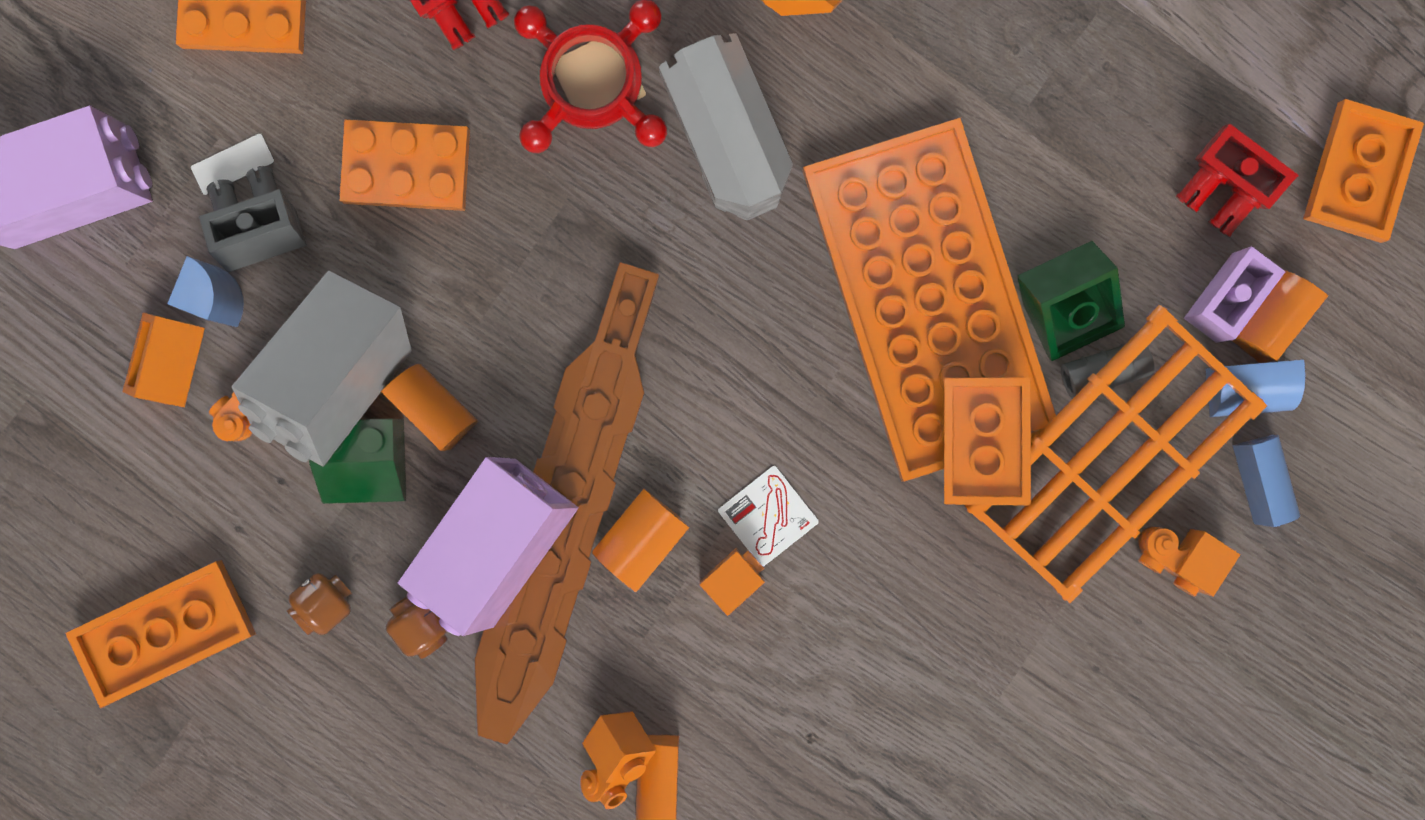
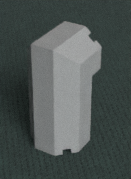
[659,33,793,220]

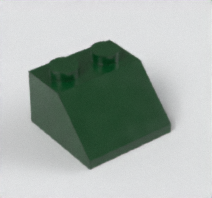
[1017,241,1125,361]
[309,419,406,504]

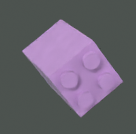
[0,105,153,249]
[398,457,579,636]

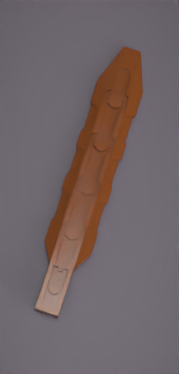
[475,262,660,745]

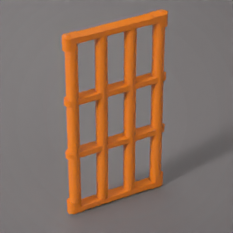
[964,305,1267,603]

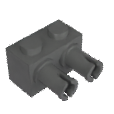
[199,166,307,272]

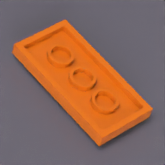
[65,560,256,708]

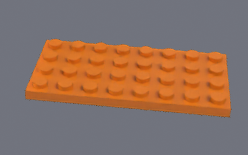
[802,118,1056,482]

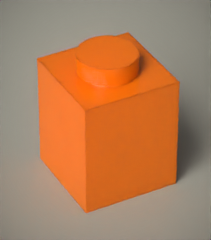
[699,548,765,616]

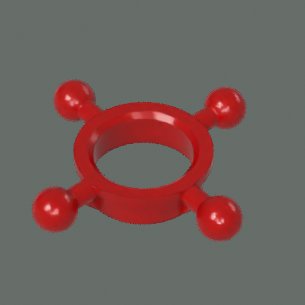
[514,0,667,153]

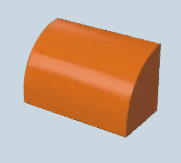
[1231,270,1329,363]
[122,313,205,408]
[381,364,479,451]
[592,489,689,592]
[636,735,679,820]

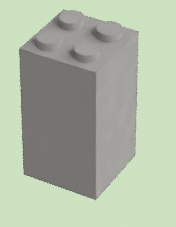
[232,270,412,467]

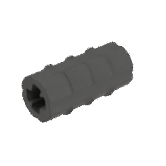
[1061,344,1155,399]

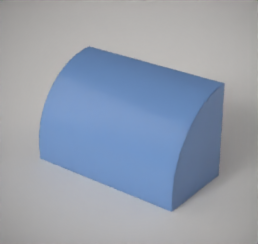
[167,256,244,327]
[1205,360,1305,417]
[1233,435,1300,527]

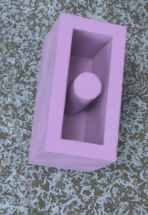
[1184,246,1286,343]

